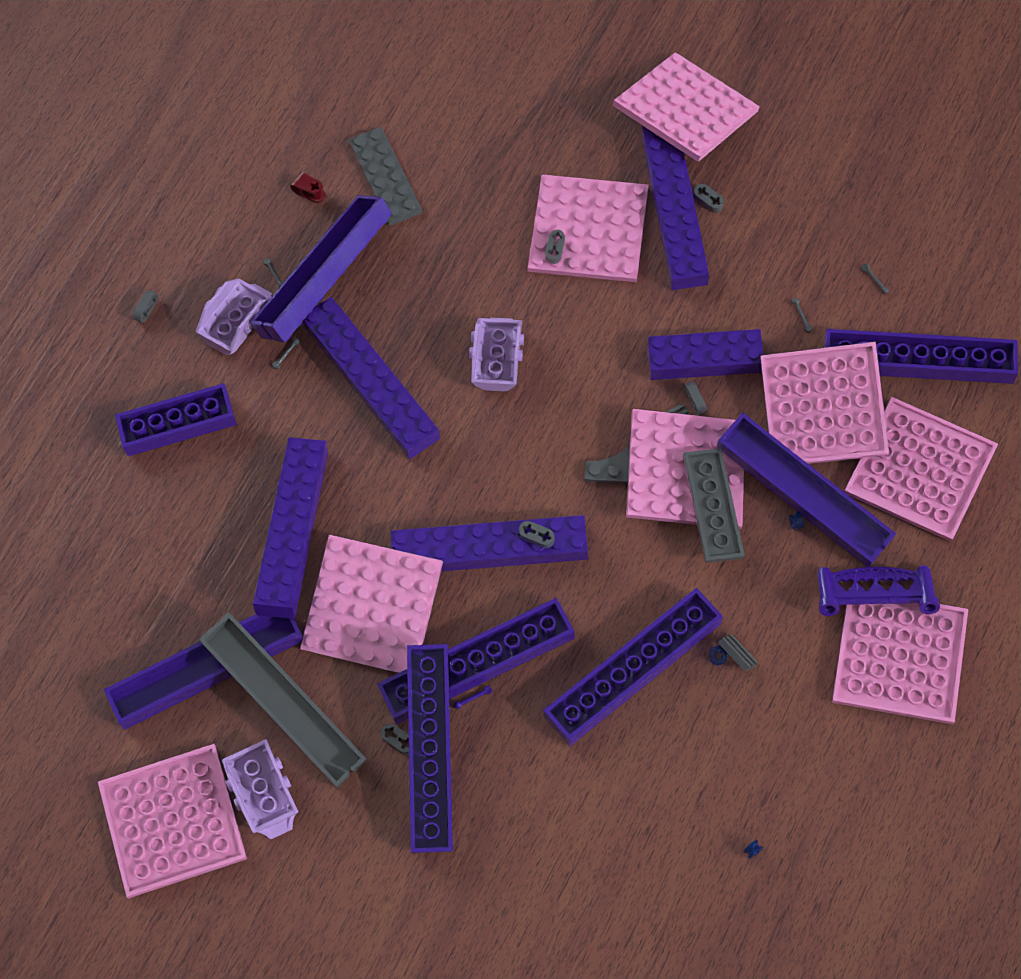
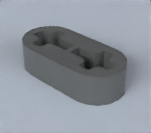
[693,184,724,212]
[545,230,565,264]
[133,290,159,323]
[684,381,707,416]
[519,521,555,548]
[381,724,409,755]

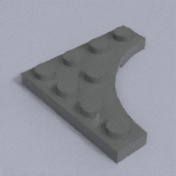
[585,446,630,484]

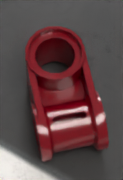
[290,172,325,203]

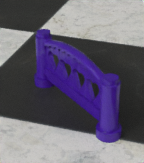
[817,565,940,616]

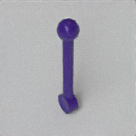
[454,686,492,709]

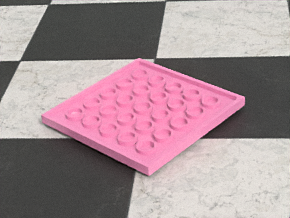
[613,52,760,162]
[528,175,649,282]
[761,342,889,464]
[844,397,998,542]
[626,409,744,529]
[300,535,443,673]
[832,588,968,725]
[98,744,247,898]

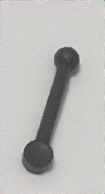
[263,258,284,288]
[862,264,889,294]
[792,298,812,332]
[272,338,300,369]

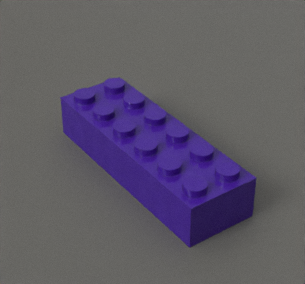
[647,329,763,380]
[115,383,237,456]

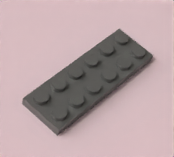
[349,127,422,226]
[683,448,745,563]

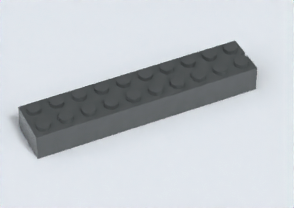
[199,613,367,789]

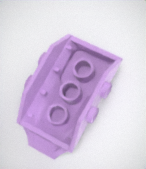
[196,278,272,355]
[469,318,524,391]
[222,739,298,839]

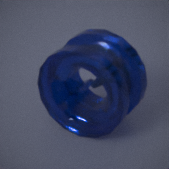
[788,512,805,531]
[709,646,728,665]
[743,840,764,860]

